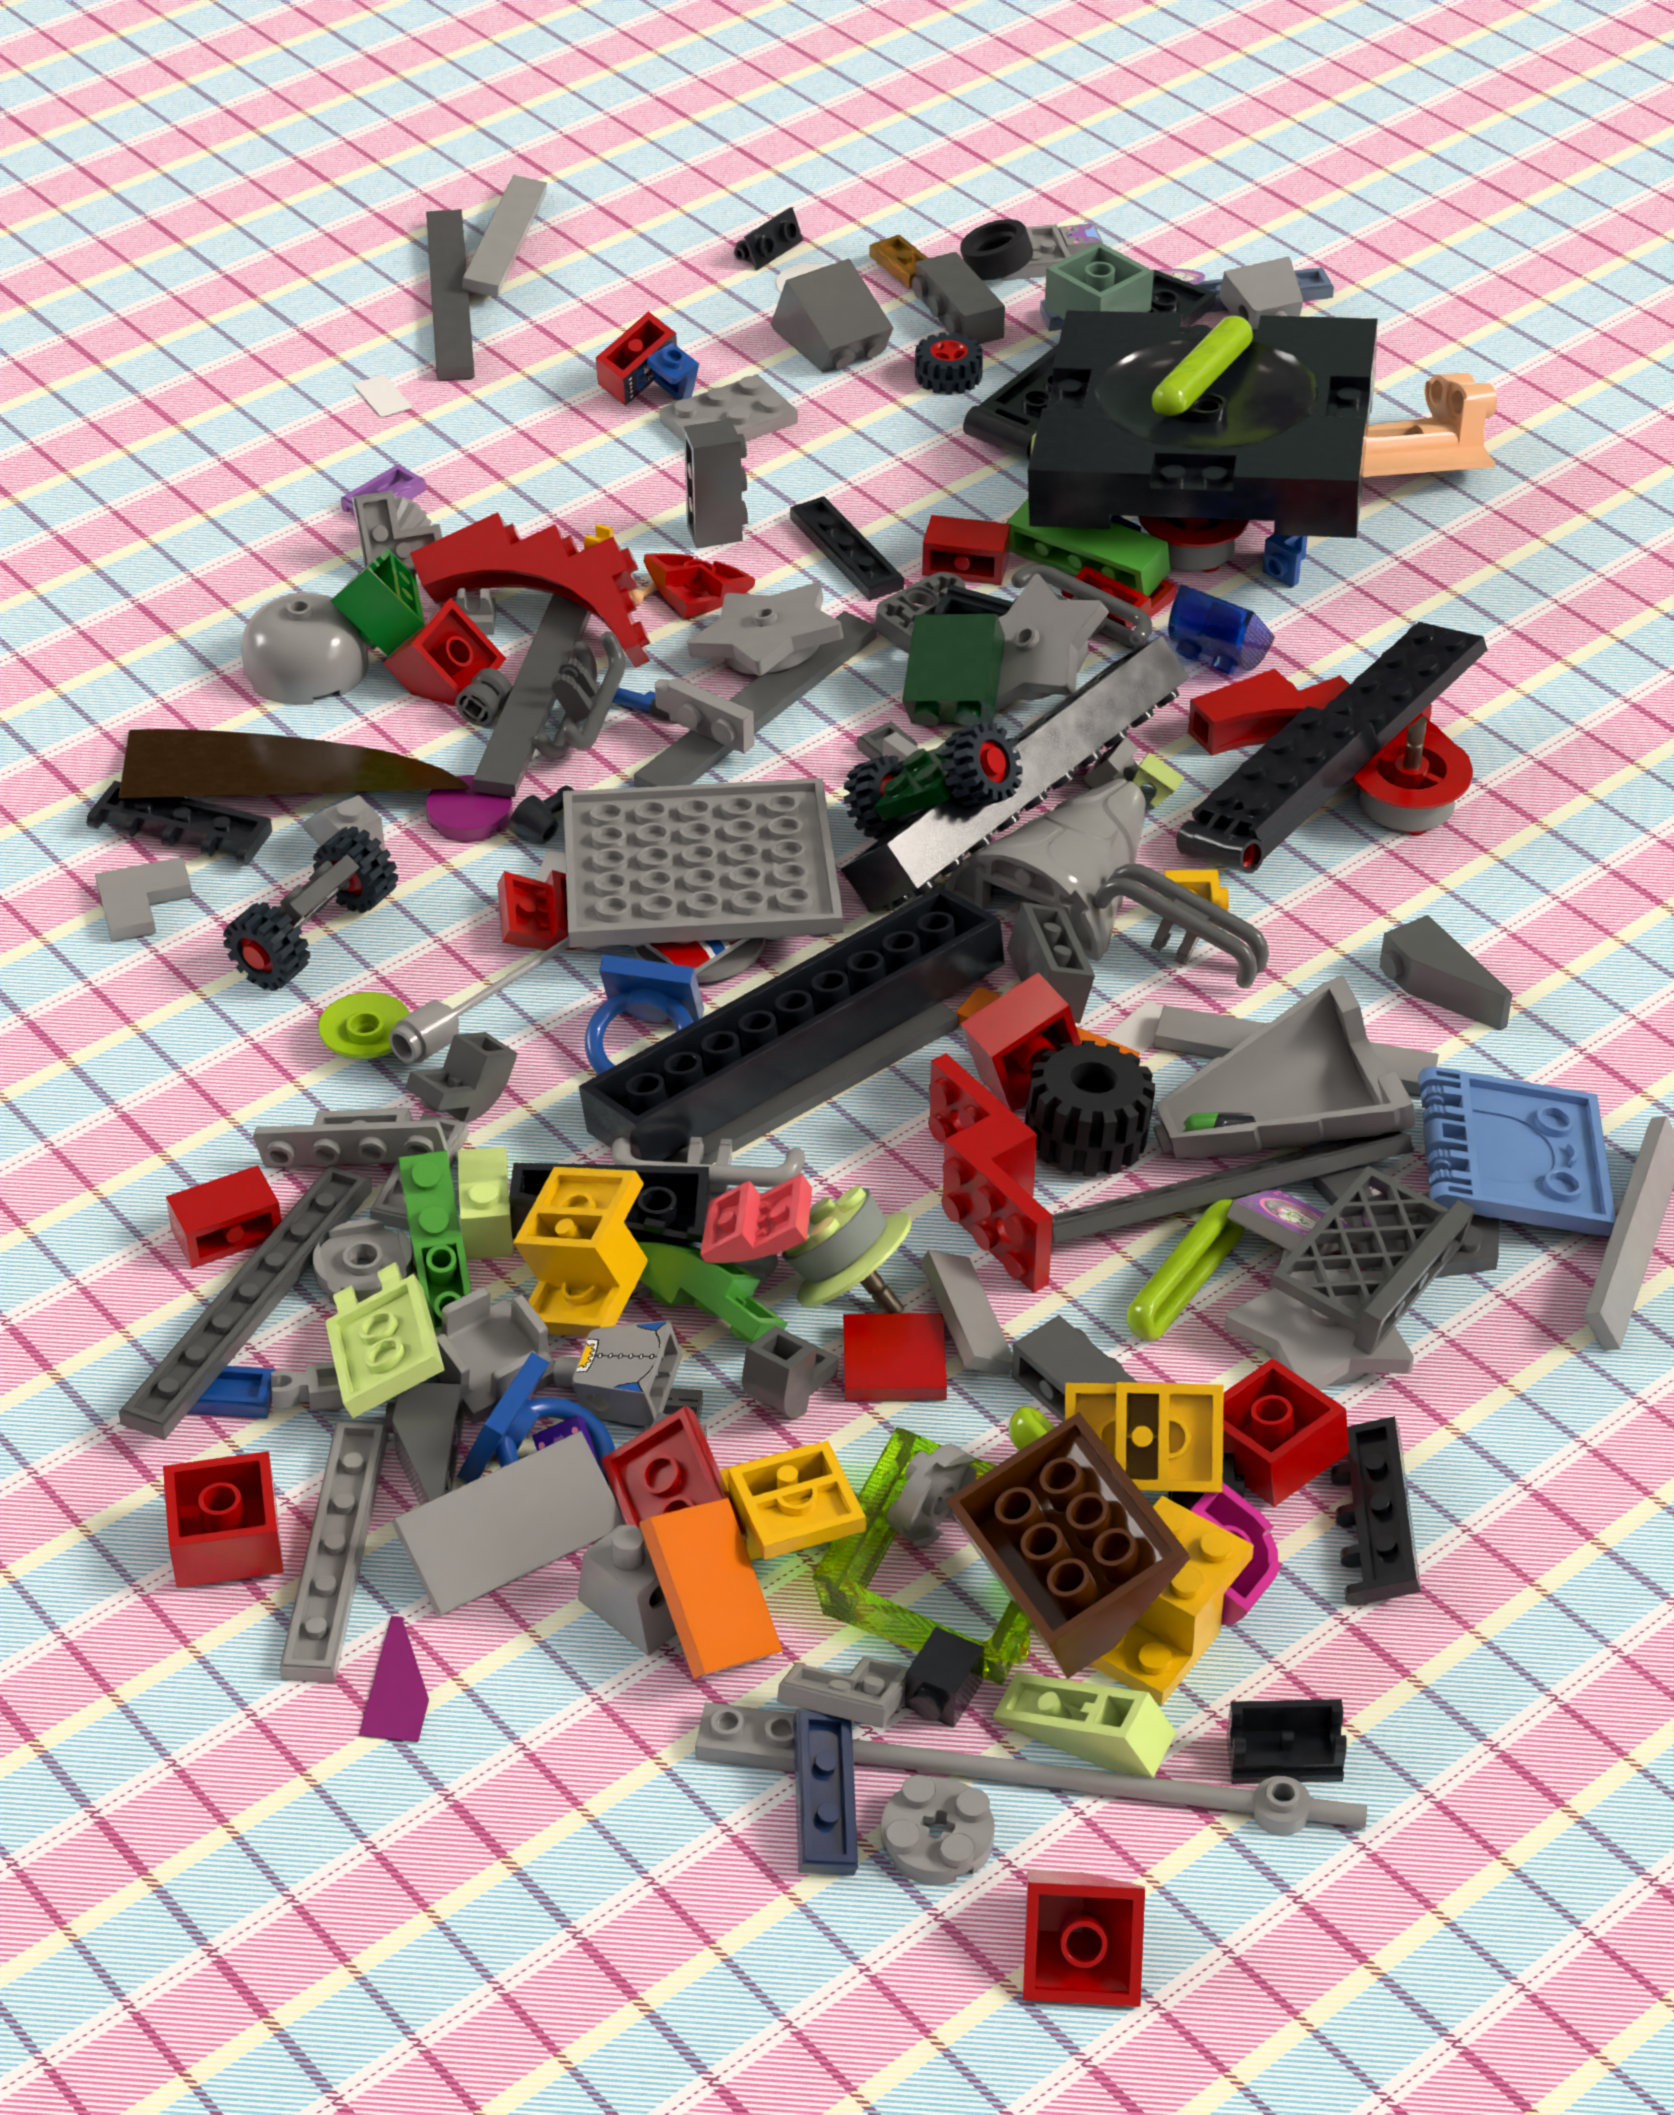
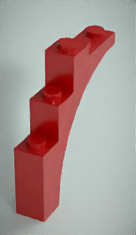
[410,512,651,668]
[1188,668,1470,759]

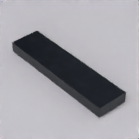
[790,496,904,601]

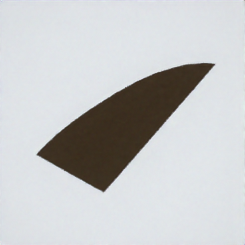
[119,729,470,798]

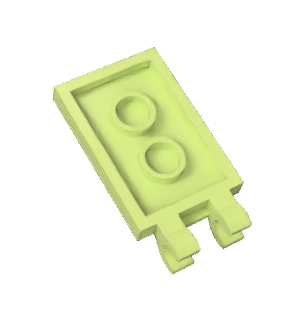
[325,1262,444,1418]

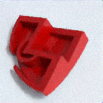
[643,553,756,618]

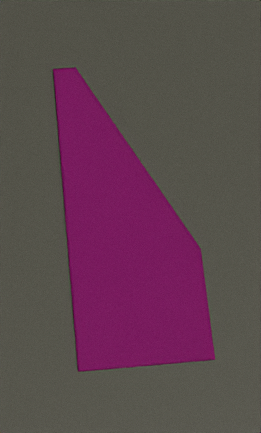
[359,1616,429,1742]

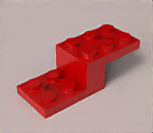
[928,1053,1053,1293]

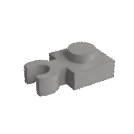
[270,1362,345,1410]

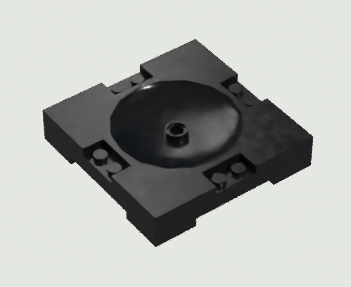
[1027,310,1378,538]

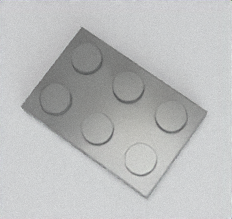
[660,374,798,443]

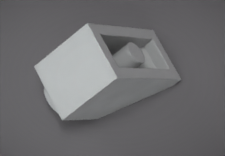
[303,795,385,851]

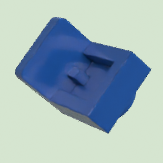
[647,342,700,400]
[1262,533,1308,587]

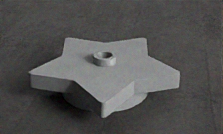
[995,574,1109,713]
[687,582,844,676]
[1225,1248,1414,1390]

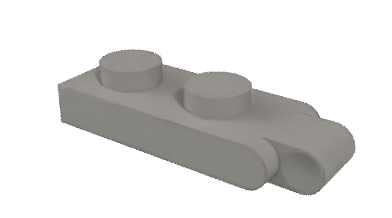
[655,678,754,754]

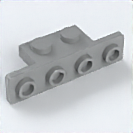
[253,1108,449,1167]

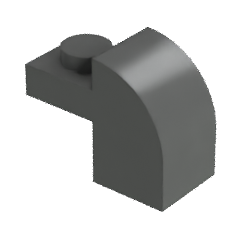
[405,1032,518,1123]
[742,1326,840,1418]

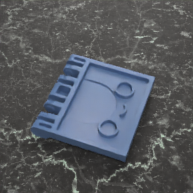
[1418,1066,1616,1237]

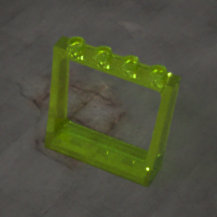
[812,1427,1031,1686]

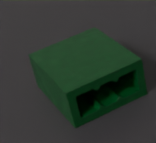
[902,614,1005,726]

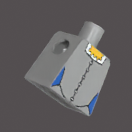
[554,1321,683,1426]

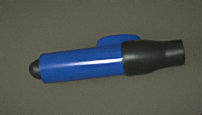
[612,687,669,718]

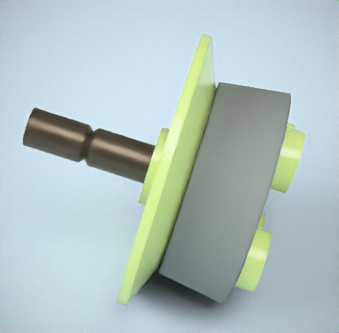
[782,1185,912,1314]

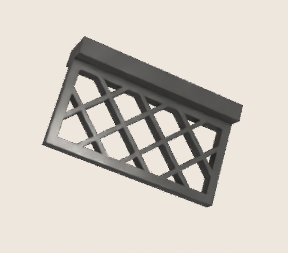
[1269,1166,1475,1355]

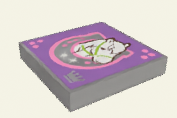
[1227,1187,1354,1257]

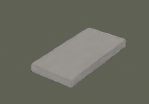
[391,1431,626,1617]

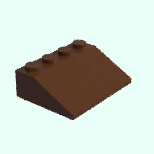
[945,1412,1191,1679]

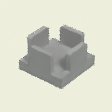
[435,1287,555,1425]

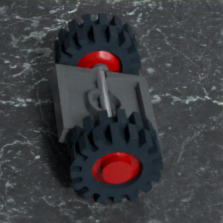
[223,826,398,991]

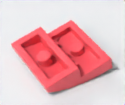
[700,1173,812,1263]

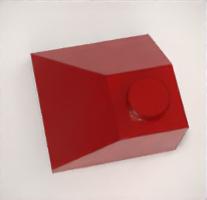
[383,597,507,707]
[1023,1870,1145,2007]

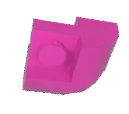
[1190,1482,1282,1625]

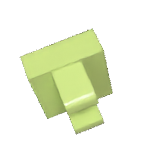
[1132,752,1185,808]

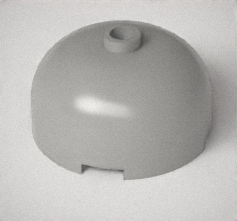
[241,592,369,705]

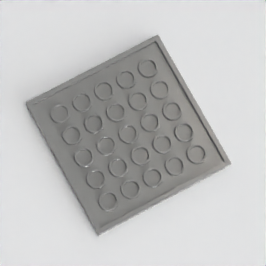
[563,778,843,949]

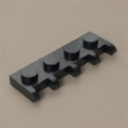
[86,781,273,866]
[1331,1416,1422,1605]

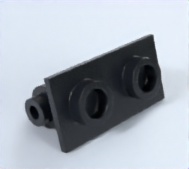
[734,207,803,270]

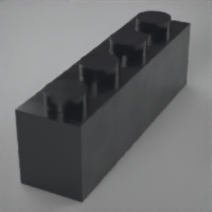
[509,1163,710,1243]

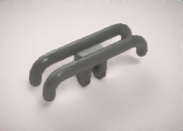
[1011,565,1152,650]
[533,632,625,760]
[1094,864,1269,989]

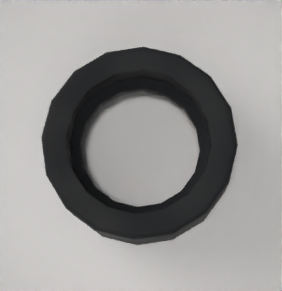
[960,219,1033,281]

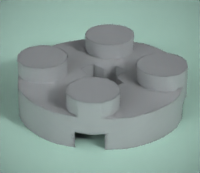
[313,1219,413,1306]
[886,1444,977,1547]
[881,1774,995,1885]

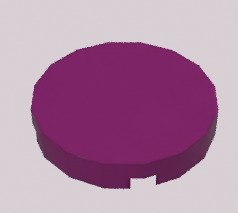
[426,775,513,842]

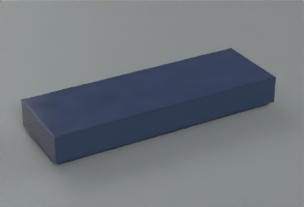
[793,1710,858,1876]

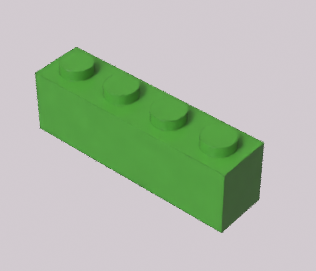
[1006,499,1171,596]

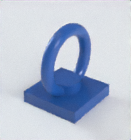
[585,954,704,1075]
[456,1352,615,1486]

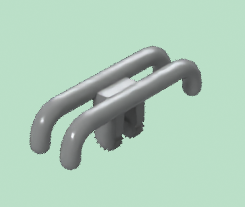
[612,1137,805,1201]

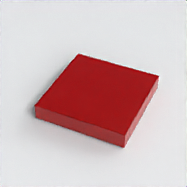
[843,1313,947,1401]

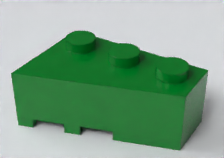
[330,548,425,656]

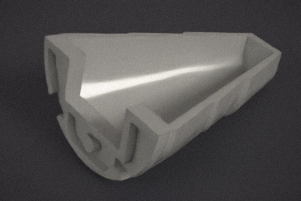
[945,779,1146,961]
[1153,975,1415,1159]

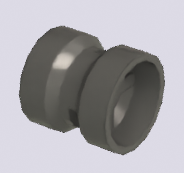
[455,668,512,726]

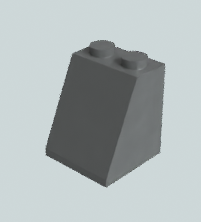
[770,259,894,372]

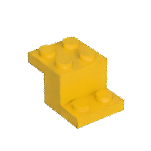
[513,1167,648,1337]
[1065,1382,1224,1492]
[719,1440,866,1561]
[1089,1496,1254,1706]

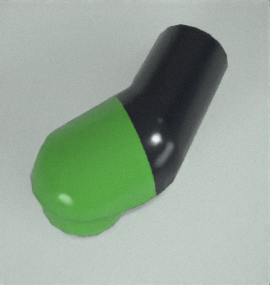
[1183,1112,1256,1132]

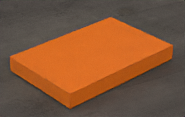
[639,1498,783,1679]

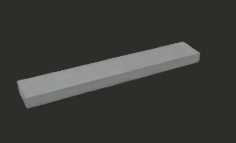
[462,175,547,297]
[1154,1005,1439,1095]
[1583,1116,1674,1351]
[280,1421,389,1683]

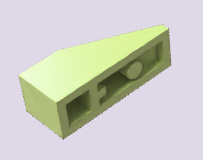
[458,1146,514,1260]
[992,1672,1177,1778]

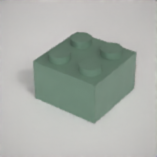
[1044,242,1154,319]

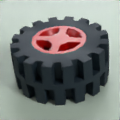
[915,332,983,395]

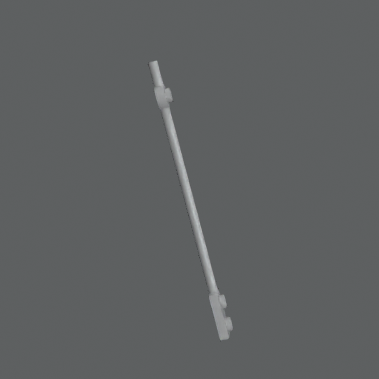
[695,1702,1367,1836]

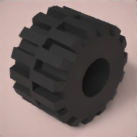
[1024,1040,1155,1177]

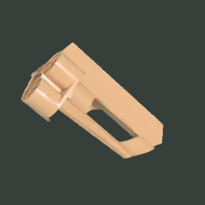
[1363,373,1497,477]

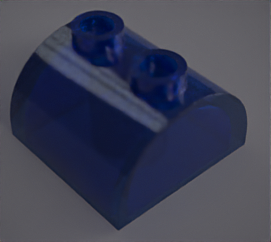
[1168,584,1275,675]

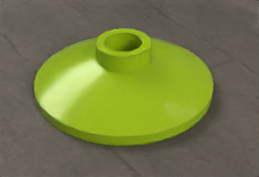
[318,992,410,1059]

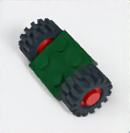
[843,721,1023,840]

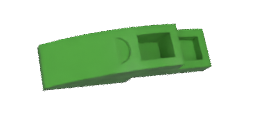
[398,1150,472,1333]
[636,1241,788,1343]

